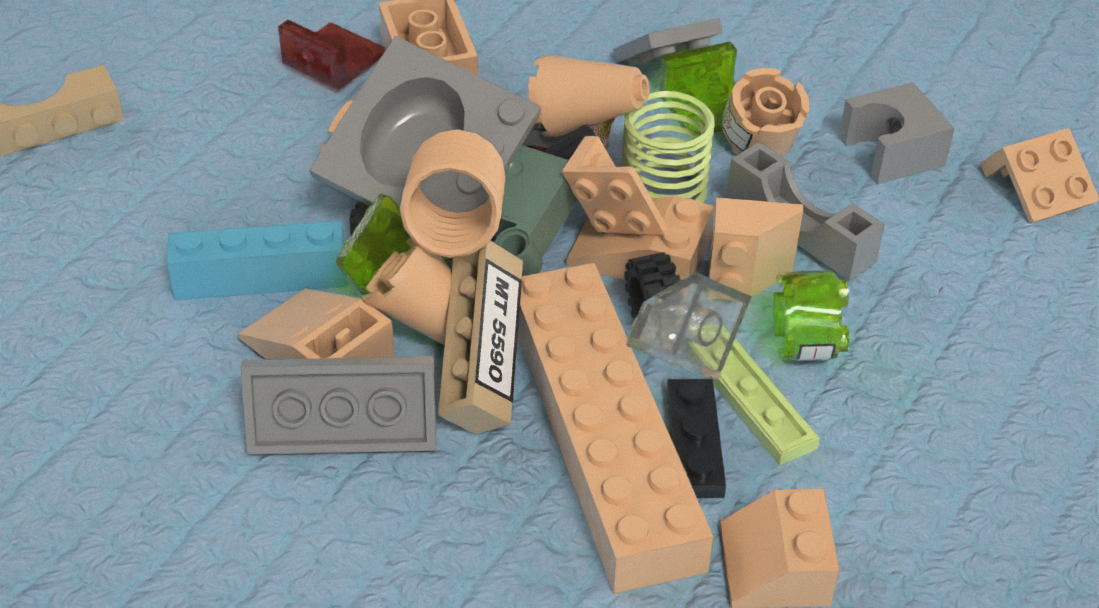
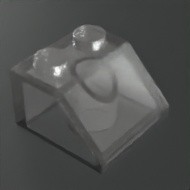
[626,273,752,380]

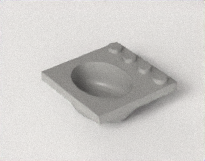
[309,35,541,223]

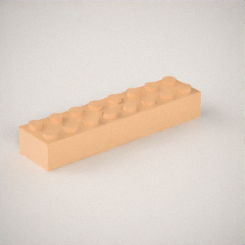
[518,263,714,594]

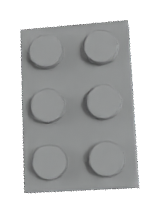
[613,18,723,67]

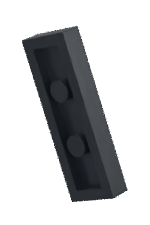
[666,379,726,498]

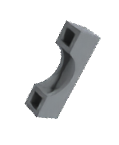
[727,142,885,281]

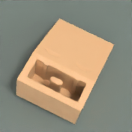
[238,288,395,359]

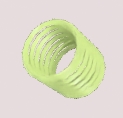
[622,91,715,203]

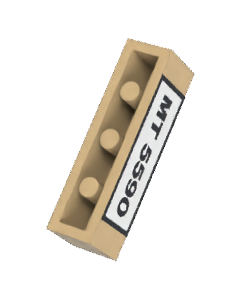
[438,241,523,434]

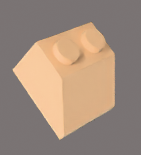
[707,197,803,299]
[720,489,840,608]

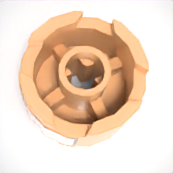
[722,68,809,156]

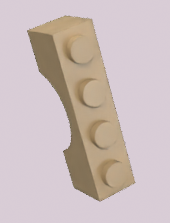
[0,65,124,156]

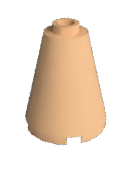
[528,55,650,138]
[361,237,452,346]

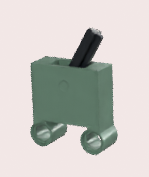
[494,125,596,276]

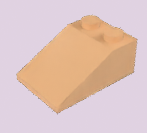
[566,196,714,297]

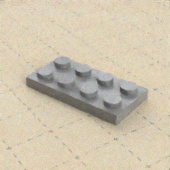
[240,356,437,455]

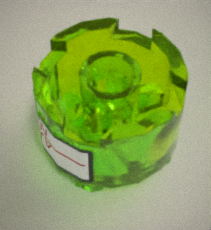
[773,270,850,361]

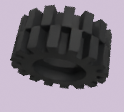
[624,252,686,337]

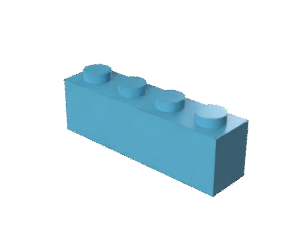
[167,221,347,300]

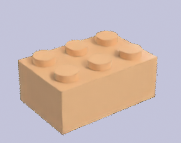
[378,0,478,76]

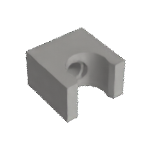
[839,82,955,185]

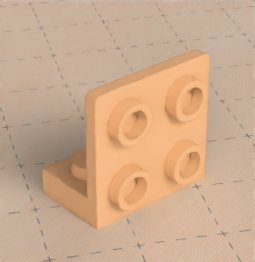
[980,128,1099,223]
[561,136,668,235]

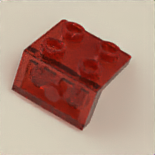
[278,19,385,90]

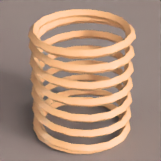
[400,129,506,258]

